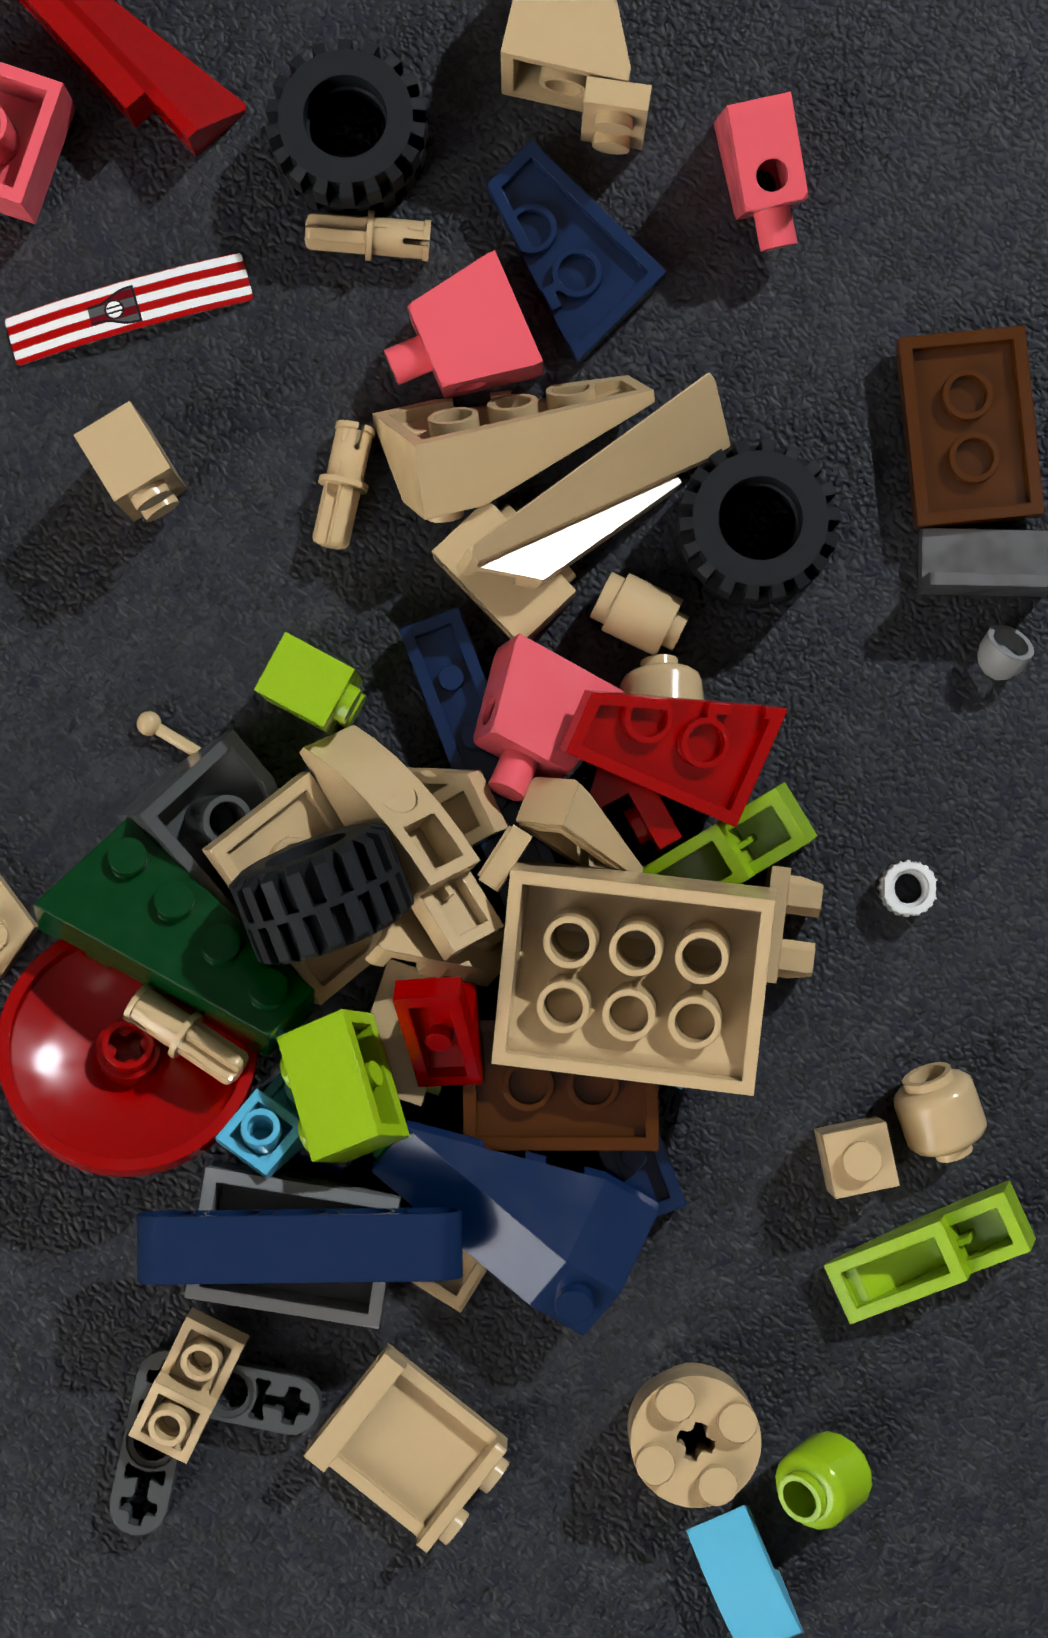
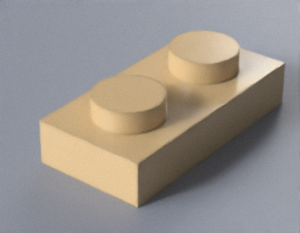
[581,76,652,155]

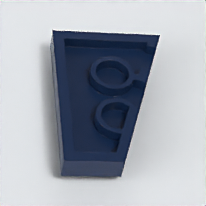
[487,140,667,366]

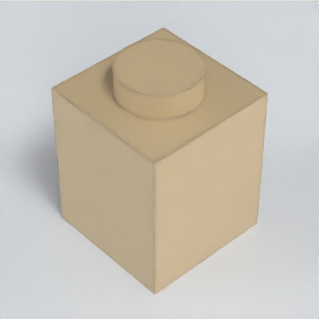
[814,1116,900,1199]

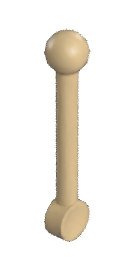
[136,711,201,755]

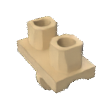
[764,866,824,984]

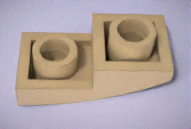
[128,1307,250,1464]

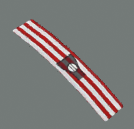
[5,253,253,365]

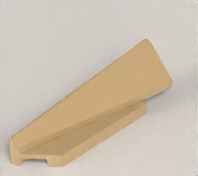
[455,372,731,589]

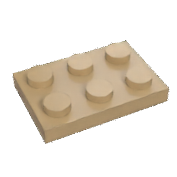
[202,772,374,1005]

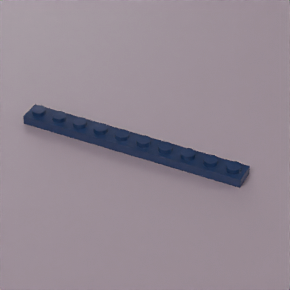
[399,607,687,1217]

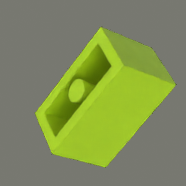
[254,632,366,735]
[277,1009,410,1163]

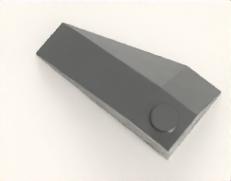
[118,729,278,923]

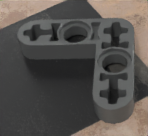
[110,1346,322,1535]

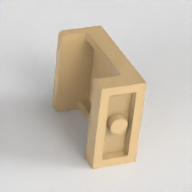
[304,1343,509,1553]

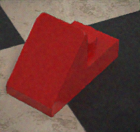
[589,767,682,851]
[393,976,483,1087]

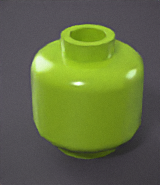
[775,1431,872,1530]

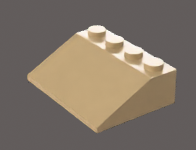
[491,859,777,1096]

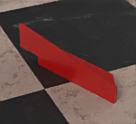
[18,0,246,157]

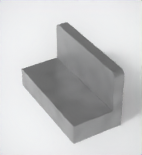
[918,528,1048,597]

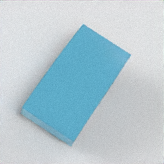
[215,1071,303,1179]
[686,1505,804,1638]

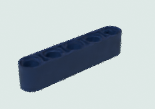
[137,1207,463,1285]

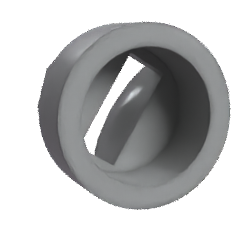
[977,625,1034,680]

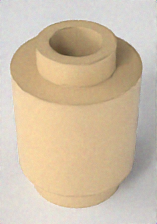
[590,572,689,655]

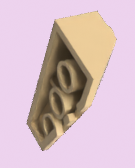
[372,375,655,523]

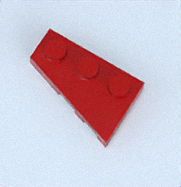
[559,690,788,827]

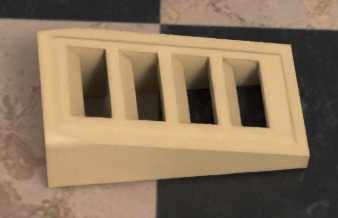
[516,777,643,873]

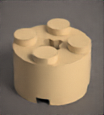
[627,1363,761,1508]

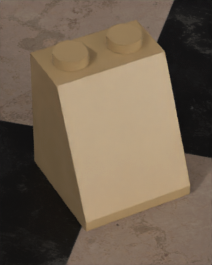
[500,0,631,112]

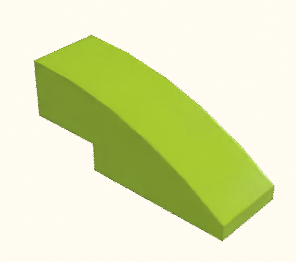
[642,782,818,884]
[824,1180,1036,1325]

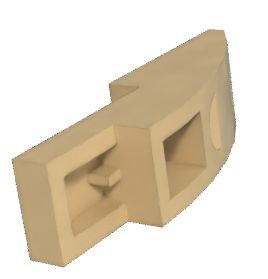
[299,725,504,962]

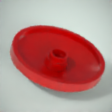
[0,939,258,1177]

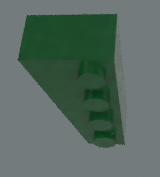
[33,817,315,1057]

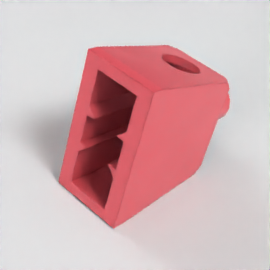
[714,91,808,252]
[384,250,543,398]
[473,633,624,801]

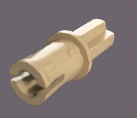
[305,210,431,261]
[312,420,376,550]
[123,984,249,1085]

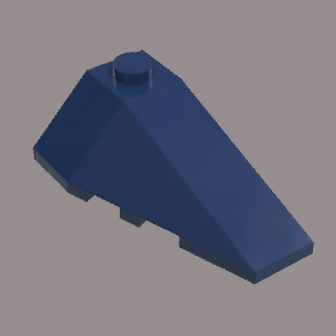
[371,1120,659,1336]

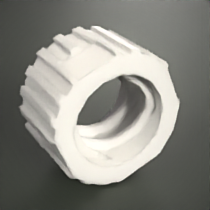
[877,860,937,917]

